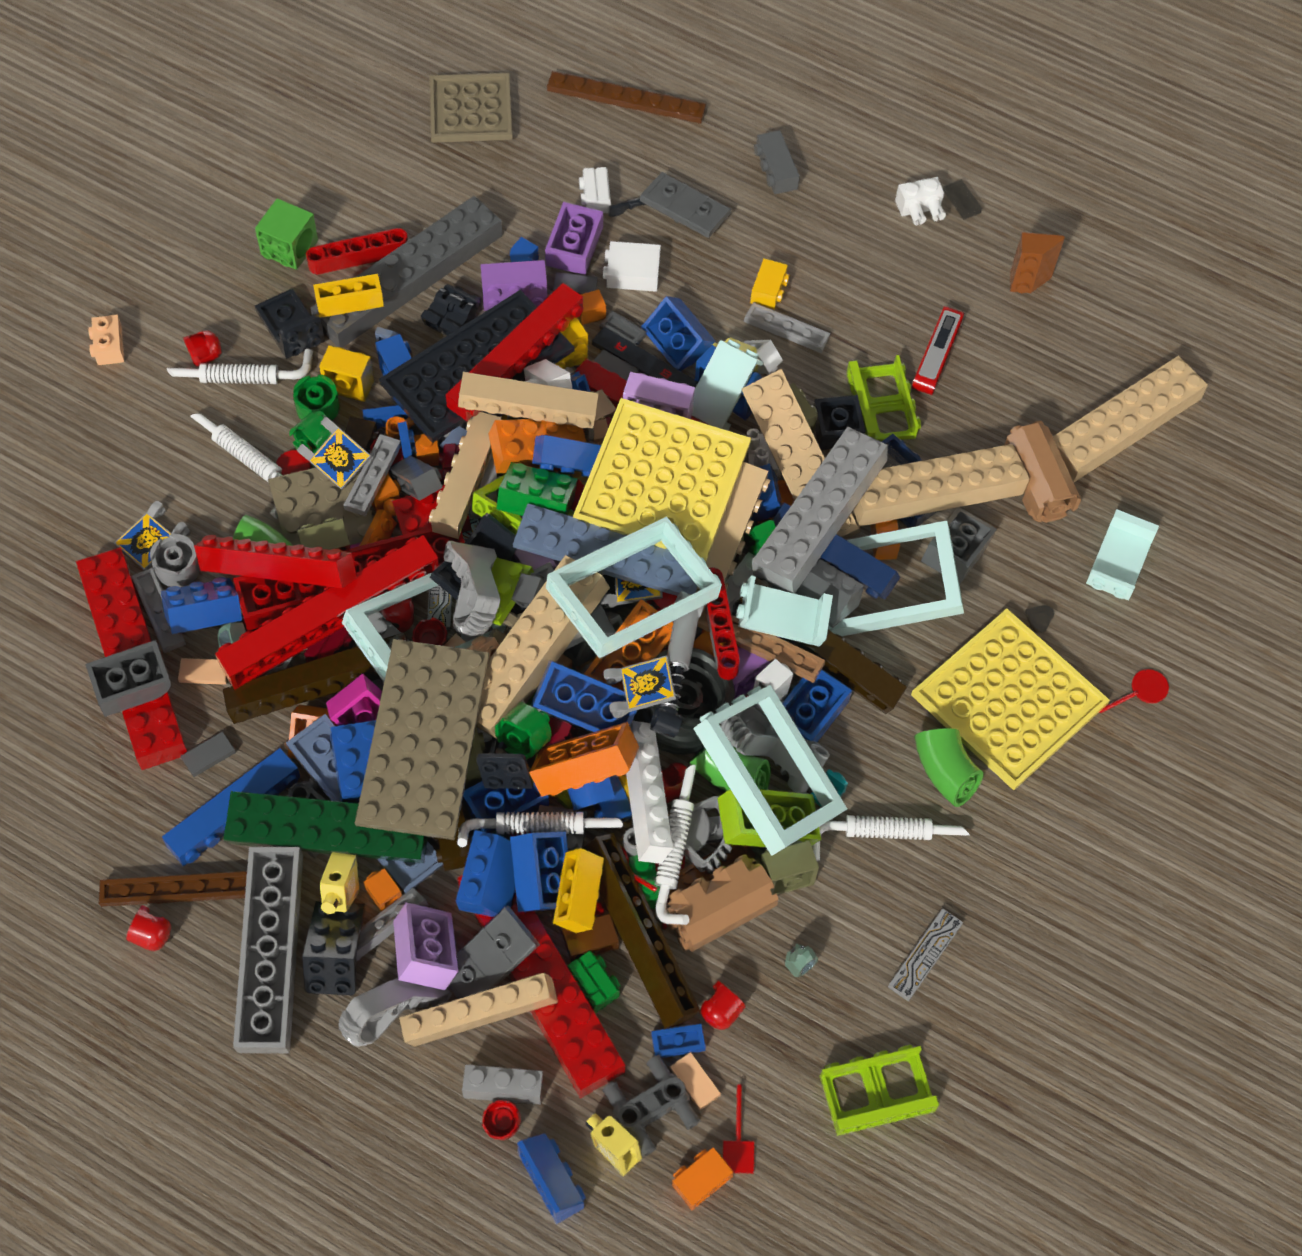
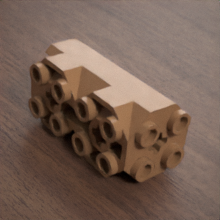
[1004,421,1081,523]
[666,855,779,952]

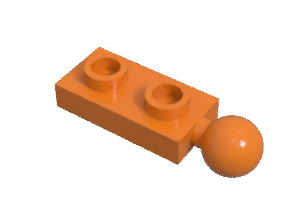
[360,498,397,546]

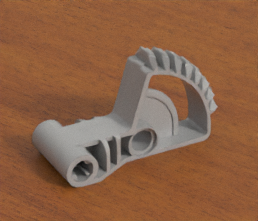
[444,541,500,636]
[721,704,830,794]
[623,796,732,874]
[338,977,452,1047]

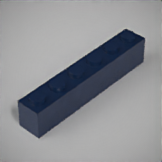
[773,502,901,600]

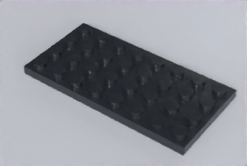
[379,290,574,443]

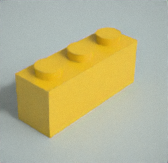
[313,274,384,318]
[553,848,604,933]

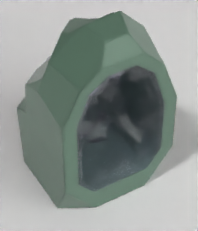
[218,623,246,647]
[785,944,818,977]

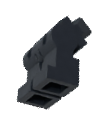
[420,284,481,336]

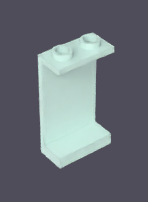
[692,339,763,431]
[1086,510,1159,601]
[736,575,833,647]

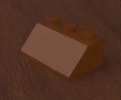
[1010,232,1064,293]

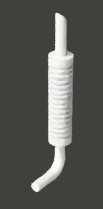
[167,349,313,384]
[190,414,283,519]
[655,765,696,925]
[457,812,623,847]
[812,815,970,861]

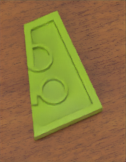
[491,558,534,626]

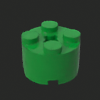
[293,375,340,421]
[289,410,332,454]
[495,702,552,760]

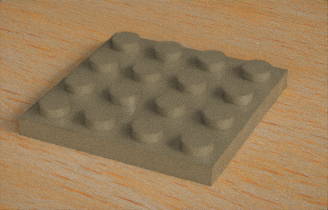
[429,73,512,143]
[268,468,373,546]

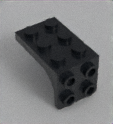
[254,288,325,359]
[429,513,517,600]
[476,737,540,789]
[303,901,365,995]

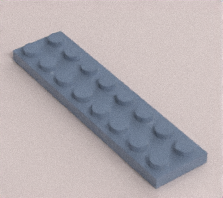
[513,504,698,596]
[286,714,443,893]

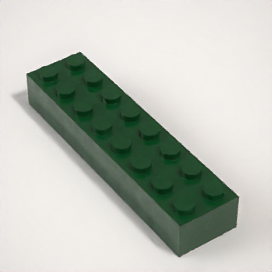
[223,791,428,863]

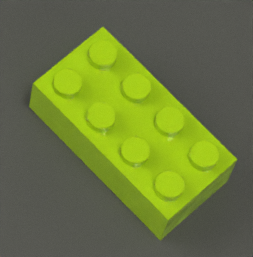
[717,789,822,847]

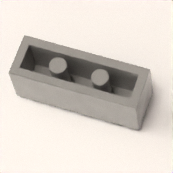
[462,1065,543,1105]

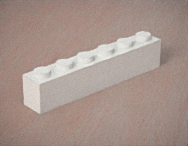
[626,721,673,863]

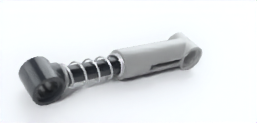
[650,591,704,738]

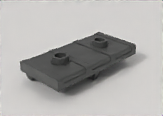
[640,172,731,238]
[448,906,540,999]

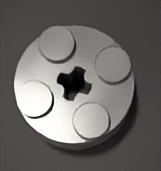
[150,534,200,587]

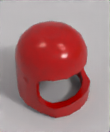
[183,330,222,367]
[379,598,414,633]
[661,762,693,803]
[126,905,171,951]
[700,981,746,1030]

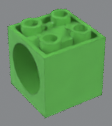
[255,198,318,270]

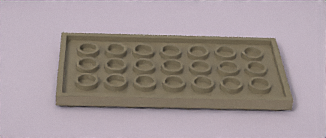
[355,639,489,840]

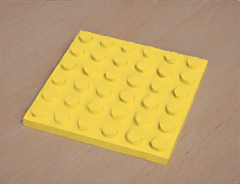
[573,398,751,562]
[911,609,1110,790]

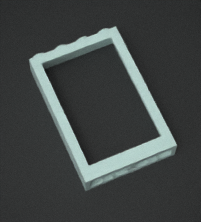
[546,517,722,659]
[828,521,964,636]
[342,573,506,681]
[693,685,847,856]

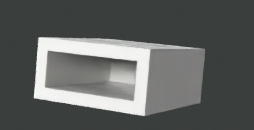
[603,241,660,292]

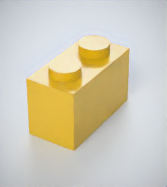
[750,259,790,310]

